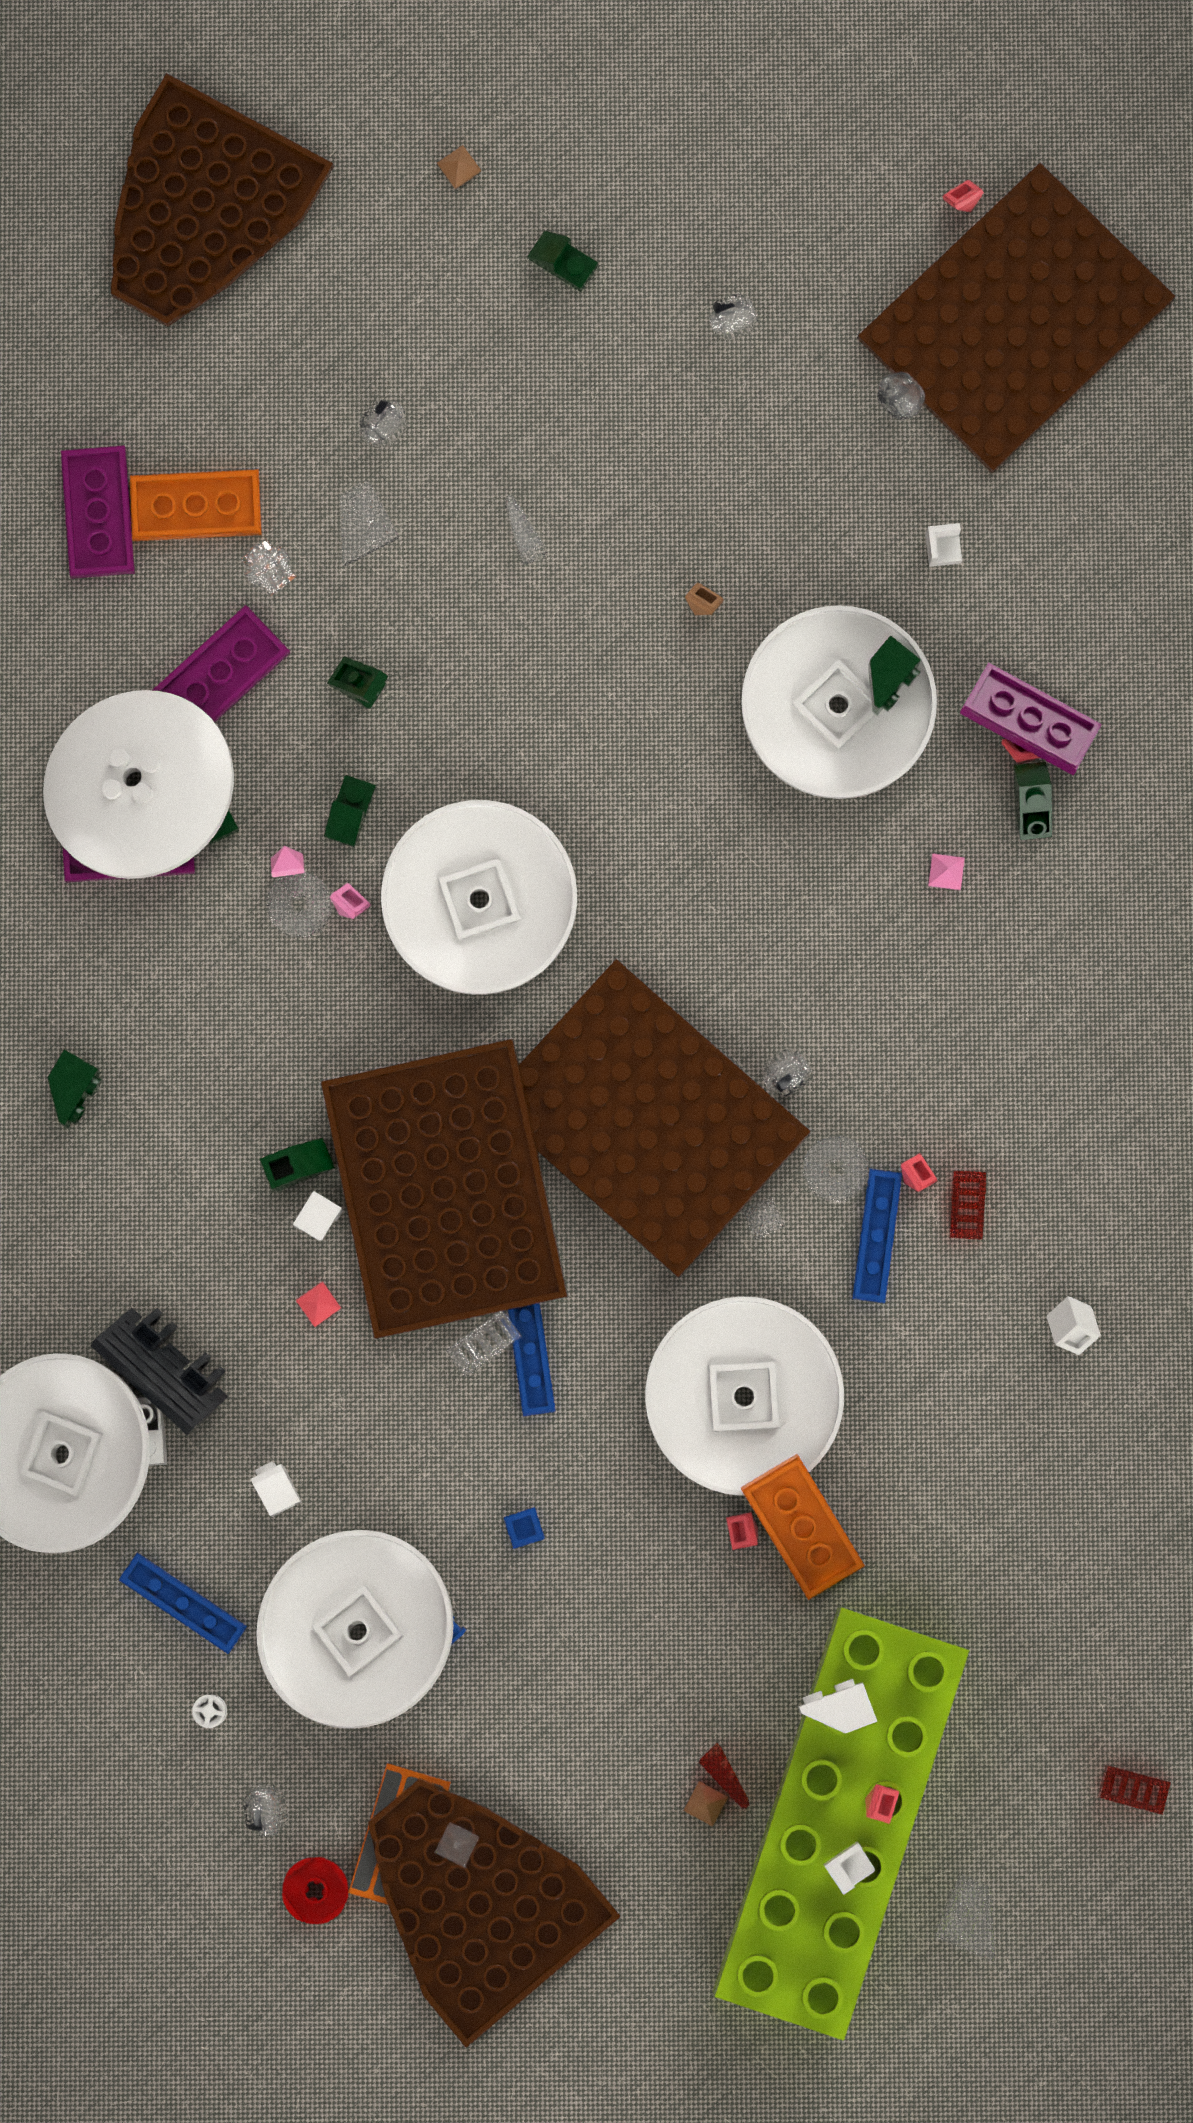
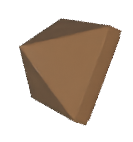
[437,145,481,189]
[685,583,724,615]
[683,1781,728,1827]

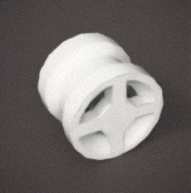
[192,1695,227,1728]

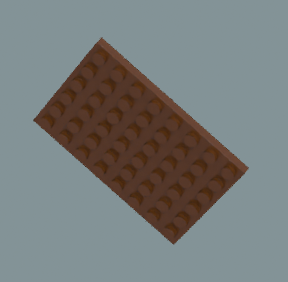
[857,163,1175,473]
[519,959,811,1279]
[321,1039,568,1339]

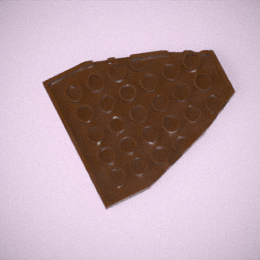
[111,73,334,327]
[368,1778,621,2048]

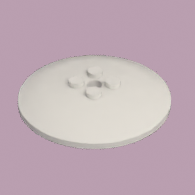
[741,605,937,799]
[43,690,234,879]
[381,800,577,995]
[645,1297,844,1496]
[0,1353,150,1553]
[257,1530,453,1728]

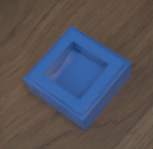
[503,1507,545,1549]

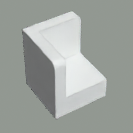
[925,523,962,567]
[293,1191,343,1241]
[1047,1296,1101,1355]
[823,1842,875,1895]

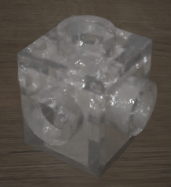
[241,539,296,596]

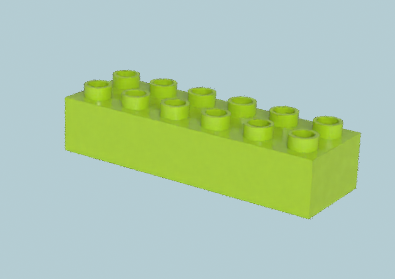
[713,1607,970,2041]

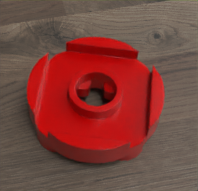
[282,1857,349,1924]

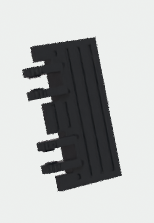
[90,1308,228,1435]

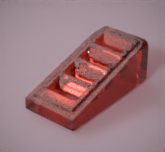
[949,1171,986,1240]
[698,1742,750,1809]
[1098,1765,1171,1815]

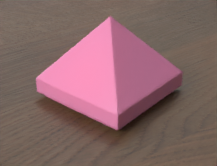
[271,846,304,877]
[928,854,965,890]
[330,883,371,919]

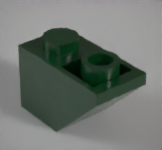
[868,635,921,716]
[1013,762,1052,840]
[47,1049,102,1129]
[260,1138,335,1193]

